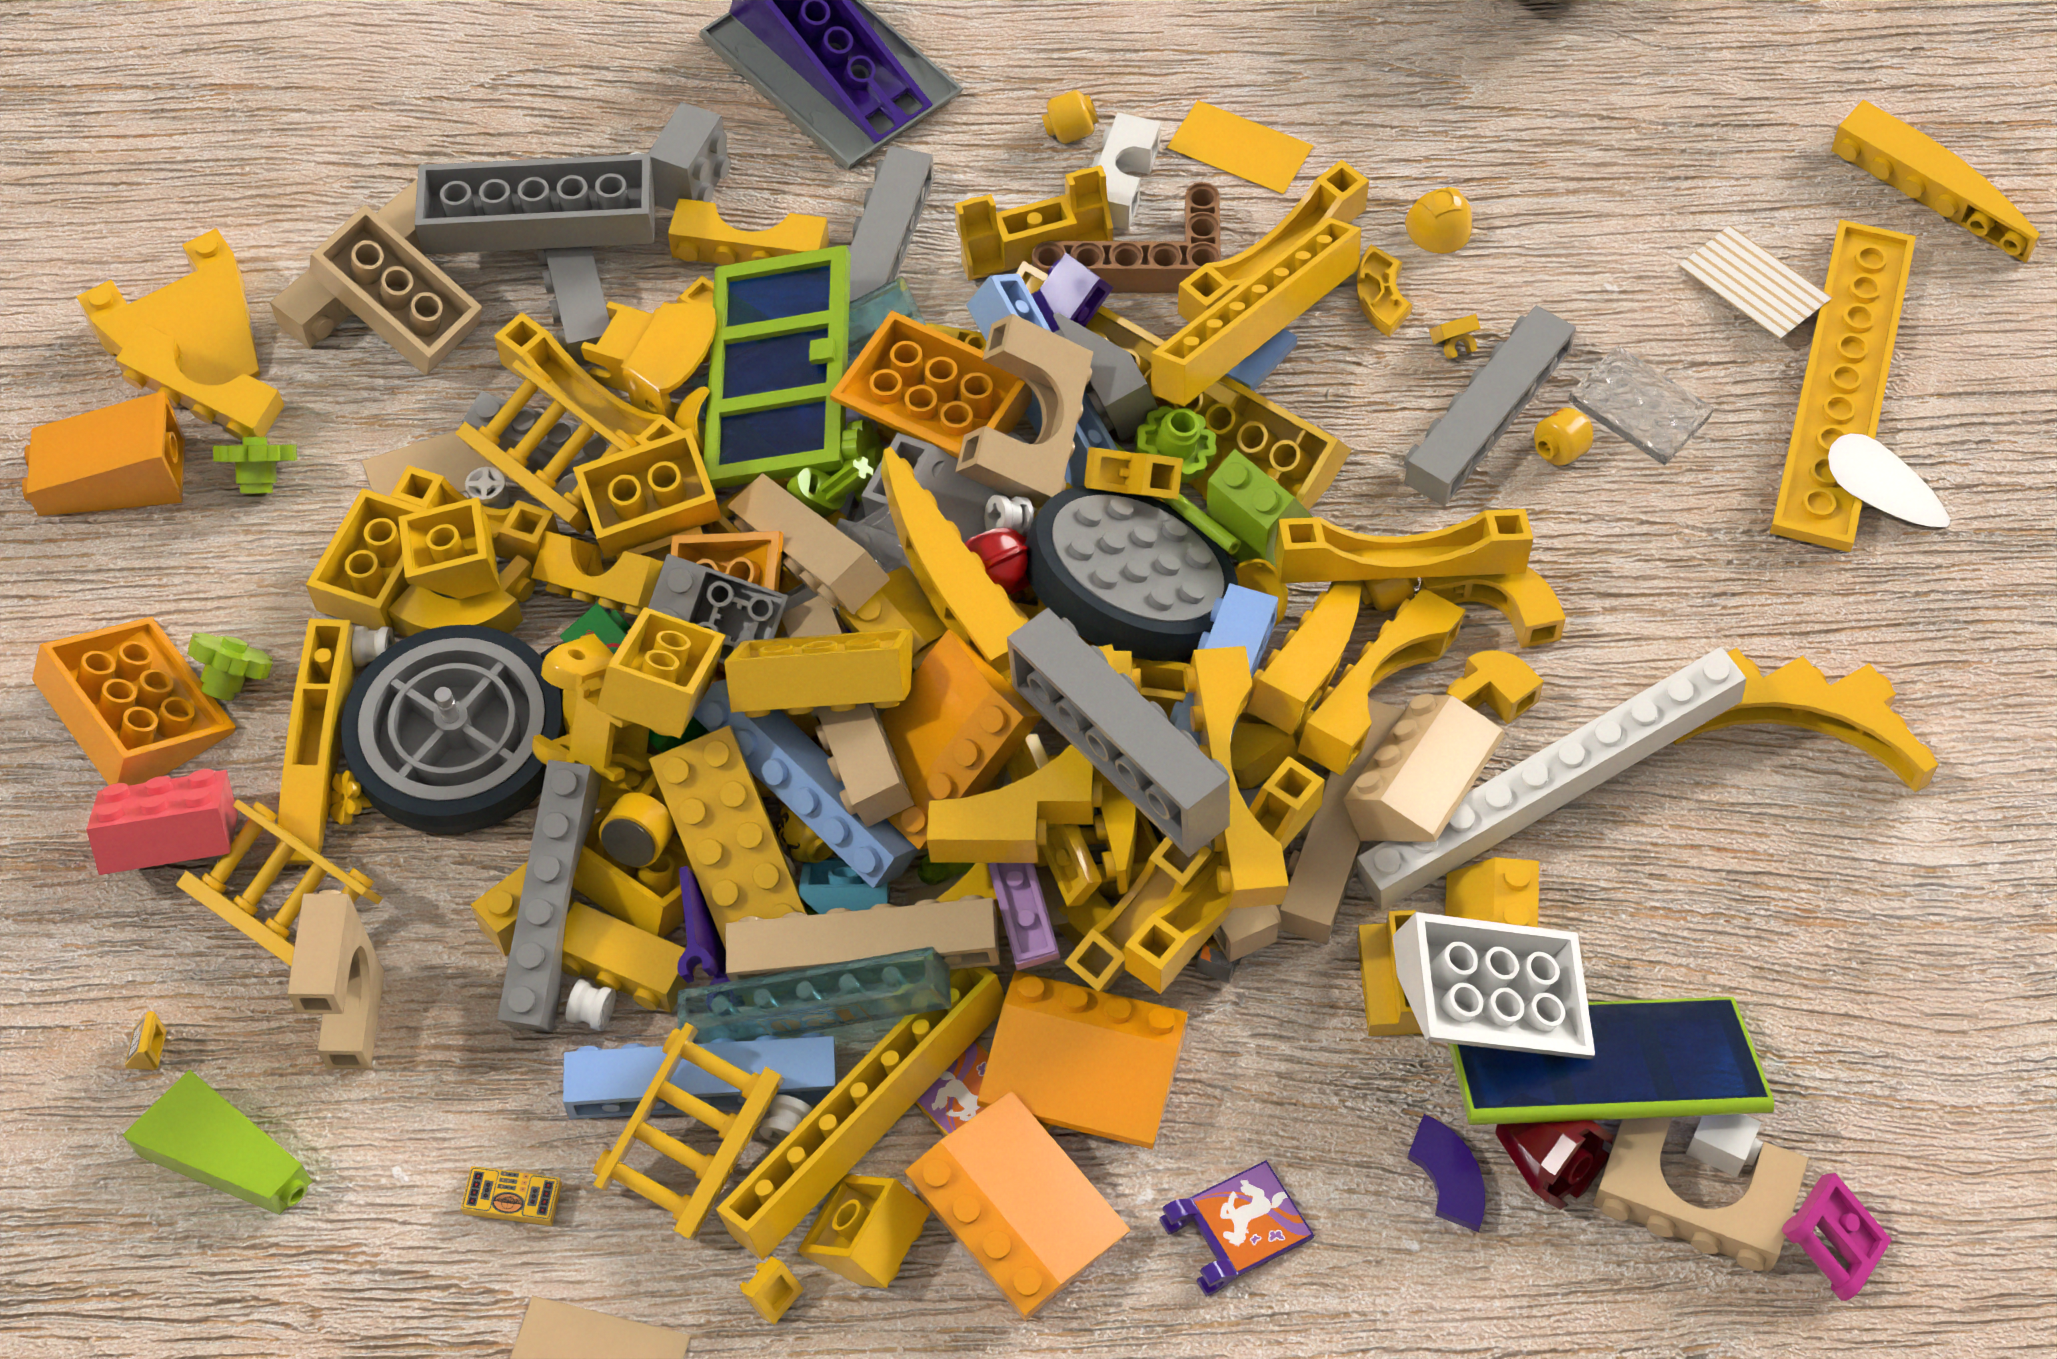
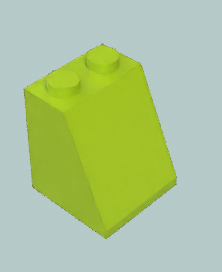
[1206,448,1313,569]

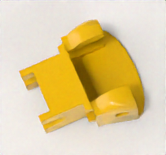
[581,301,717,421]
[532,634,654,782]

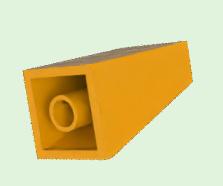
[22,392,185,516]

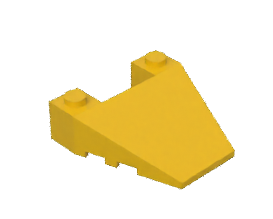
[76,228,261,410]

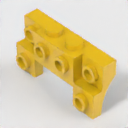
[954,165,1113,281]

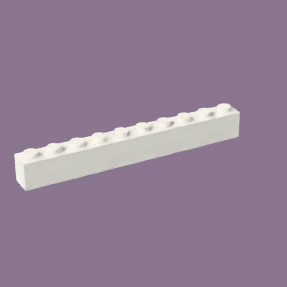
[1357,646,1747,911]

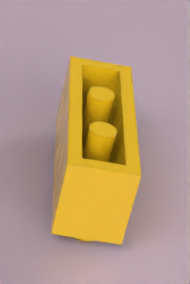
[561,901,696,1013]

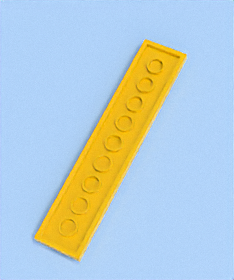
[1769,219,1916,552]

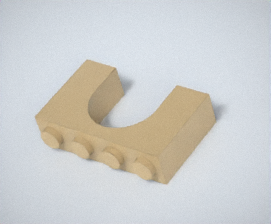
[955,313,1093,509]
[287,890,385,1069]
[1592,1093,1809,1272]

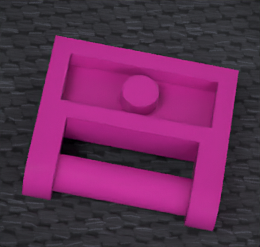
[1782,1173,1892,1301]

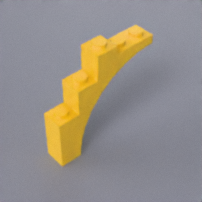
[1673,647,1939,793]
[927,651,1141,863]

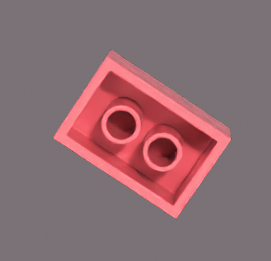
[86,769,238,875]

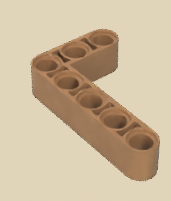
[1032,182,1221,293]

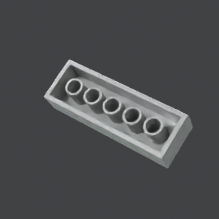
[415,154,655,255]
[1007,608,1230,857]

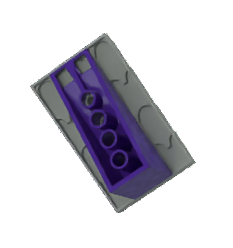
[699,0,963,170]

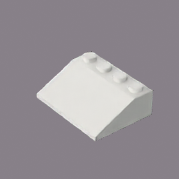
[1393,912,1595,1059]

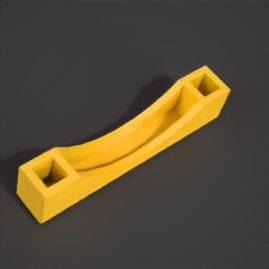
[1178,159,1369,323]
[494,312,683,446]
[1274,509,1533,584]
[1297,588,1466,776]
[1183,646,1289,909]
[1125,756,1324,994]

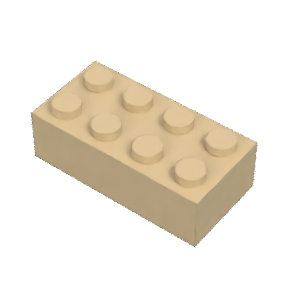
[309,204,483,376]

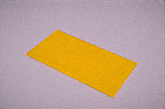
[1166,100,1314,194]

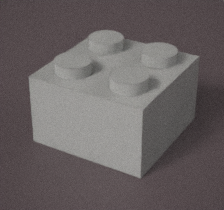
[648,102,731,211]

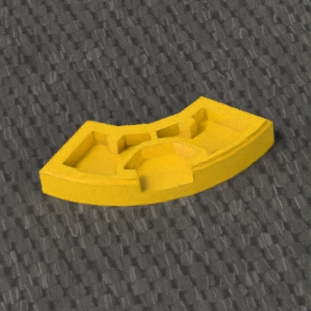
[1356,244,1412,338]

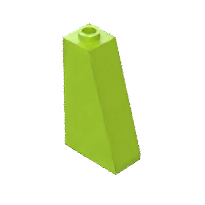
[123,1069,312,1215]

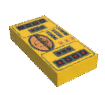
[460,1166,562,1226]

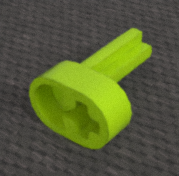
[787,456,874,518]

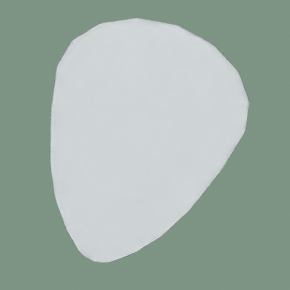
[1828,433,1950,528]

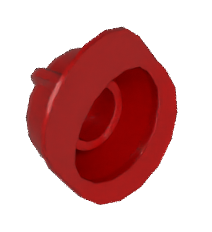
[964,527,1030,596]

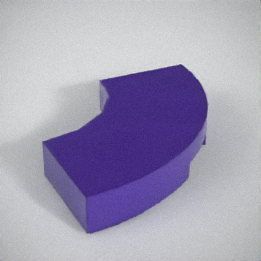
[1407,1114,1485,1233]

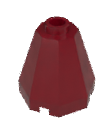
[1495,1096,1614,1210]

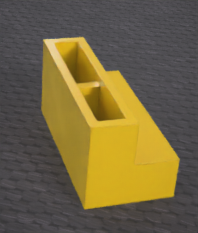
[1356,910,1423,1037]

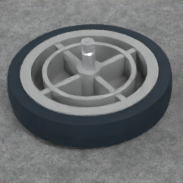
[1025,486,1239,661]
[341,625,567,834]

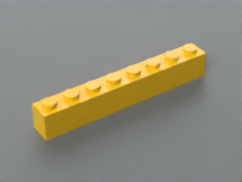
[1151,217,1361,407]
[716,966,1005,1261]

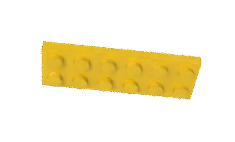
[649,725,808,1003]

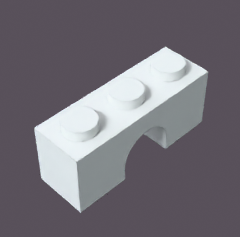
[1092,112,1161,230]

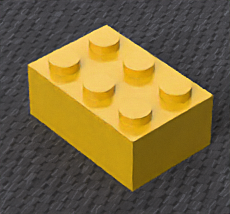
[573,428,722,558]
[305,488,427,630]
[596,607,726,738]

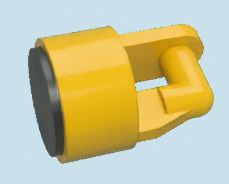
[599,771,677,868]

